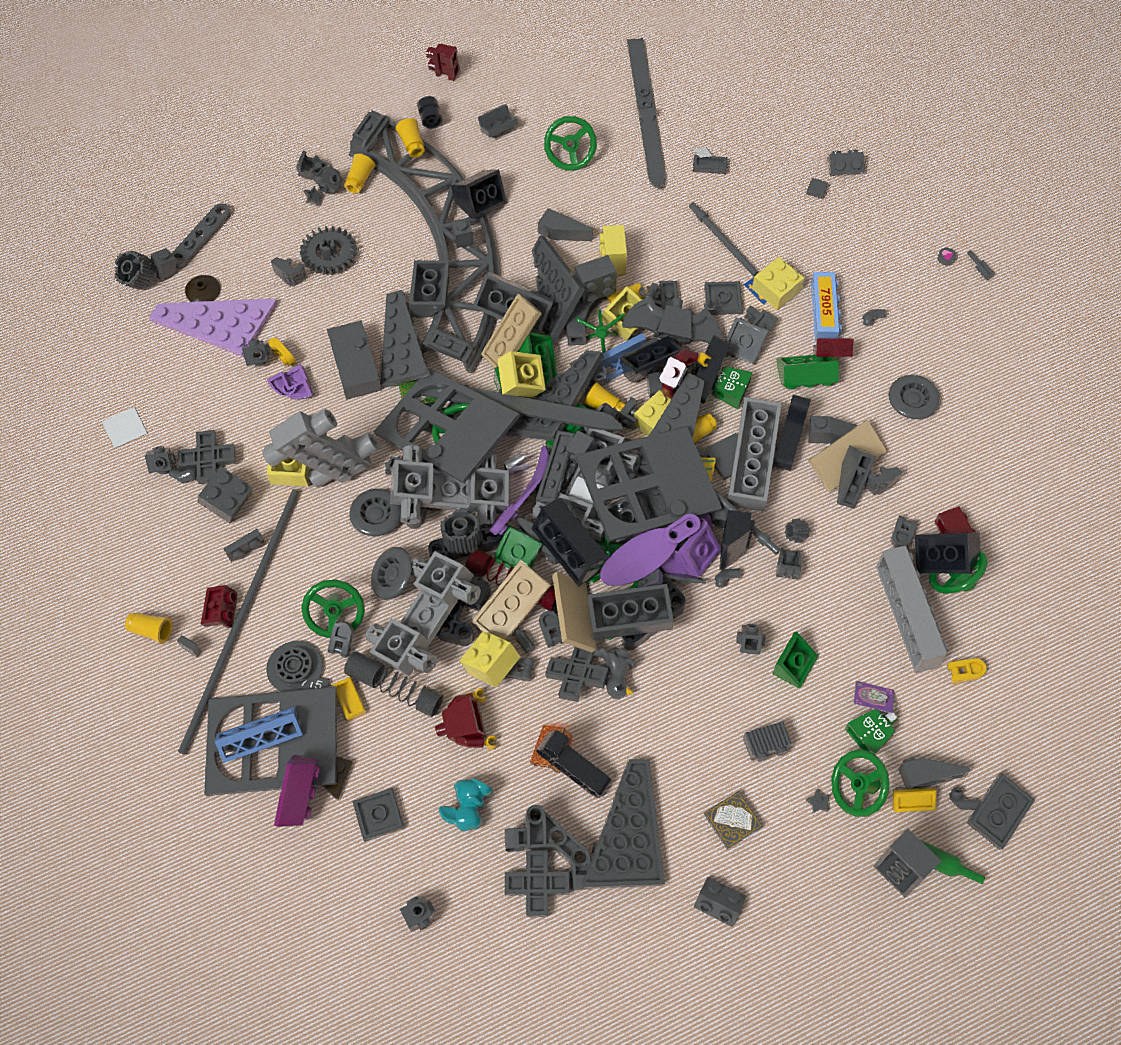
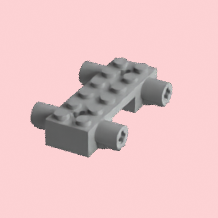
[262,408,380,488]
[533,428,641,542]
[390,445,509,528]
[366,551,480,676]

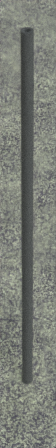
[178,489,299,755]

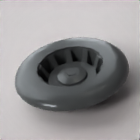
[888,375,940,419]
[349,488,401,537]
[371,547,412,600]
[266,641,322,692]

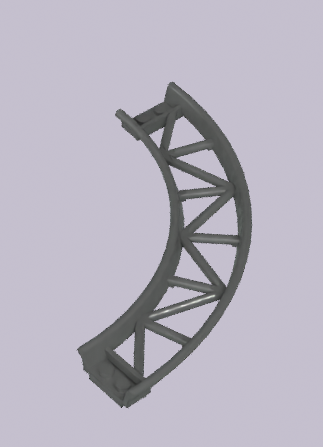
[349,110,499,373]

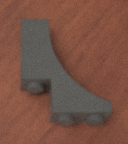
[566,284,617,346]

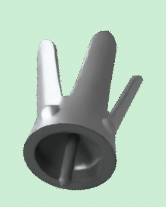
[503,451,530,475]

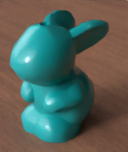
[439,778,493,832]

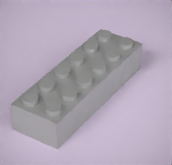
[727,397,782,512]
[876,546,948,673]

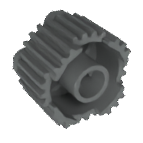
[114,251,157,290]
[440,509,482,554]

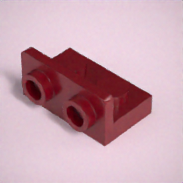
[813,338,854,357]
[201,585,238,628]

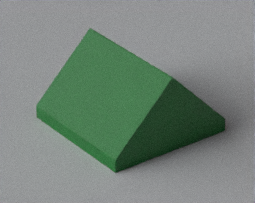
[772,632,818,688]

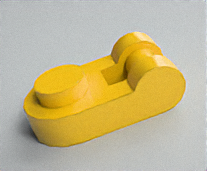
[268,337,296,367]
[947,658,987,684]

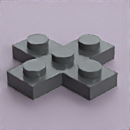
[178,430,236,484]
[545,647,609,702]
[505,850,569,917]

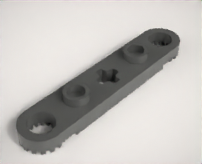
[171,203,230,269]

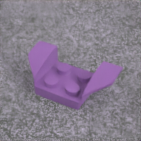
[661,514,721,577]

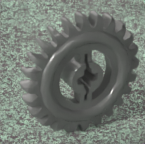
[300,225,357,275]

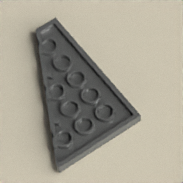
[532,235,585,345]
[505,350,604,441]
[582,759,665,889]

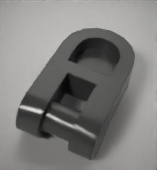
[891,515,917,548]
[539,611,564,648]
[328,621,354,658]
[505,658,535,681]

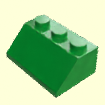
[518,331,558,386]
[776,354,839,389]

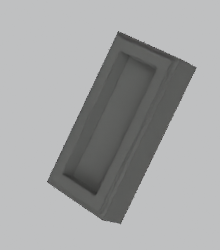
[693,155,728,174]

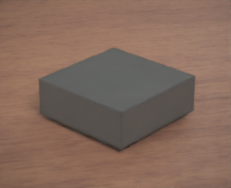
[806,178,828,199]
[177,635,201,657]

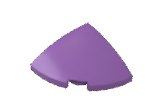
[267,364,313,400]

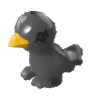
[593,647,636,699]

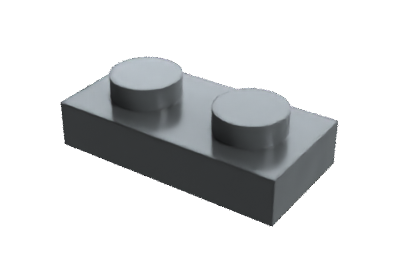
[223,529,264,562]

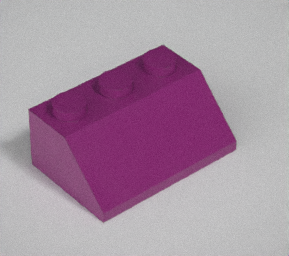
[274,754,320,827]

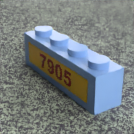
[811,272,842,342]

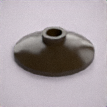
[185,275,220,302]

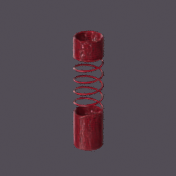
[466,549,557,611]

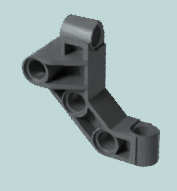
[504,804,591,890]

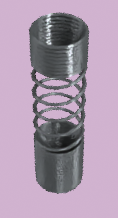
[344,651,444,717]

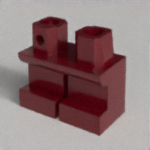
[426,43,460,81]

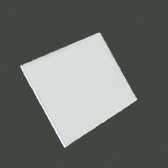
[693,147,712,158]

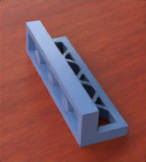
[588,333,646,389]
[215,706,303,763]

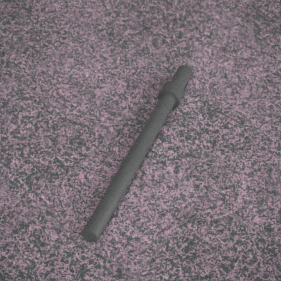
[689,202,759,277]
[714,488,781,555]

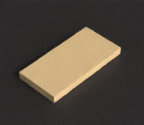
[481,294,541,368]
[808,420,887,492]
[471,560,552,641]
[552,572,597,652]

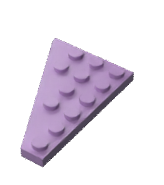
[149,298,277,357]

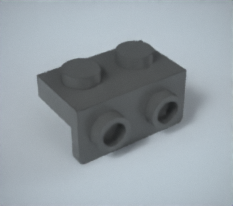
[478,104,519,138]
[827,149,865,176]
[694,877,747,927]

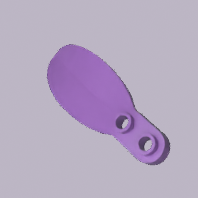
[489,446,549,535]
[600,514,700,586]

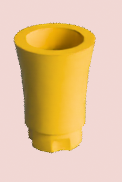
[395,118,425,158]
[344,154,375,194]
[584,382,626,419]
[693,413,717,443]
[125,613,173,644]

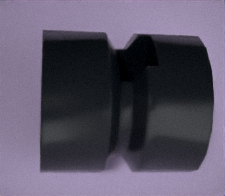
[417,96,443,129]

